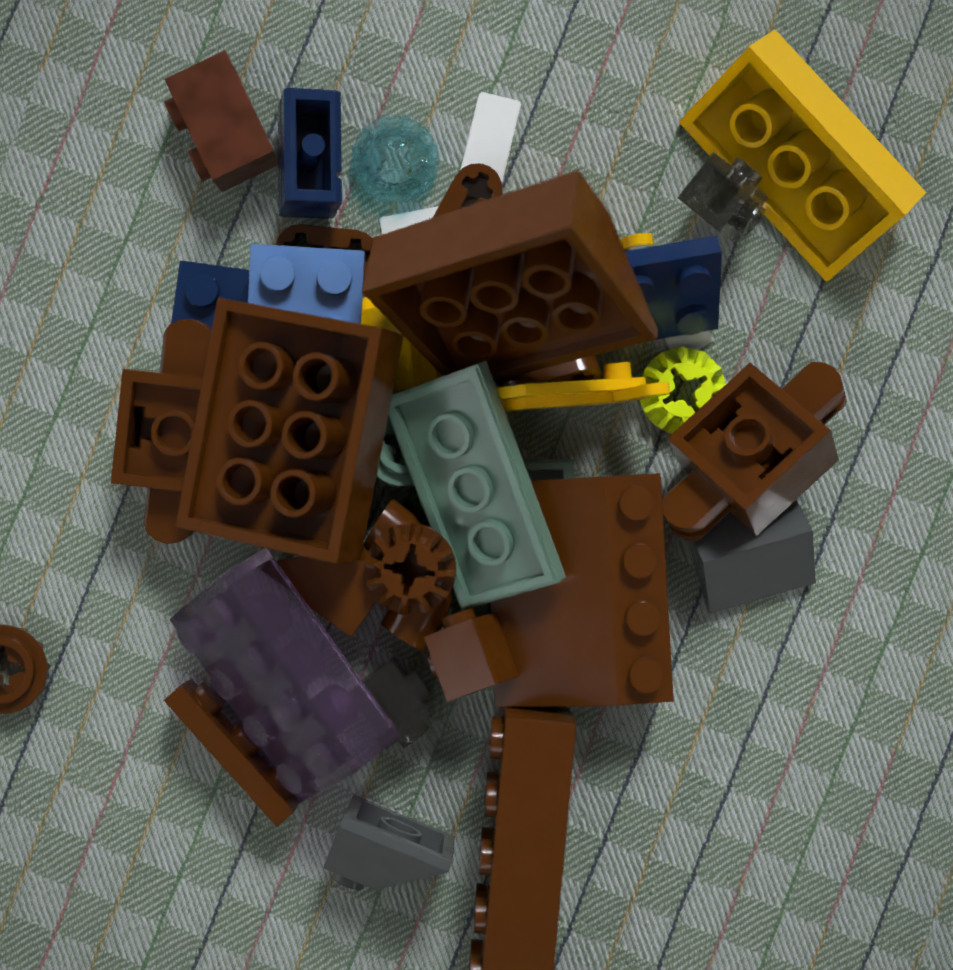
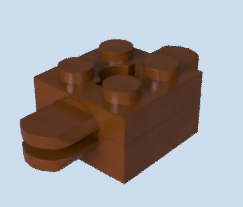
[111,319,212,544]
[662,362,847,541]

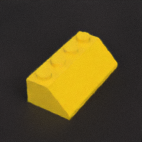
[679,29,927,282]

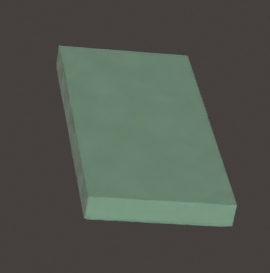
[388,361,566,610]

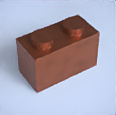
[164,50,278,192]

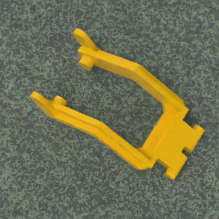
[361,233,670,413]

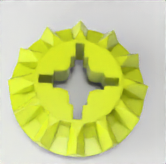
[640,346,726,434]

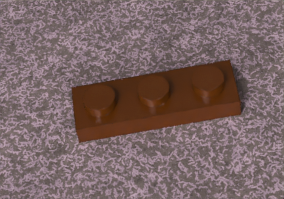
[163,679,301,827]

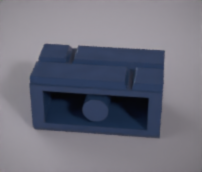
[278,87,342,219]

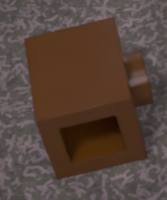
[424,608,519,702]

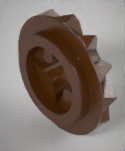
[364,523,456,615]
[0,624,50,714]

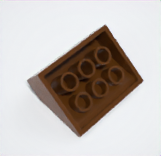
[362,170,658,381]
[175,297,404,564]
[488,473,674,707]

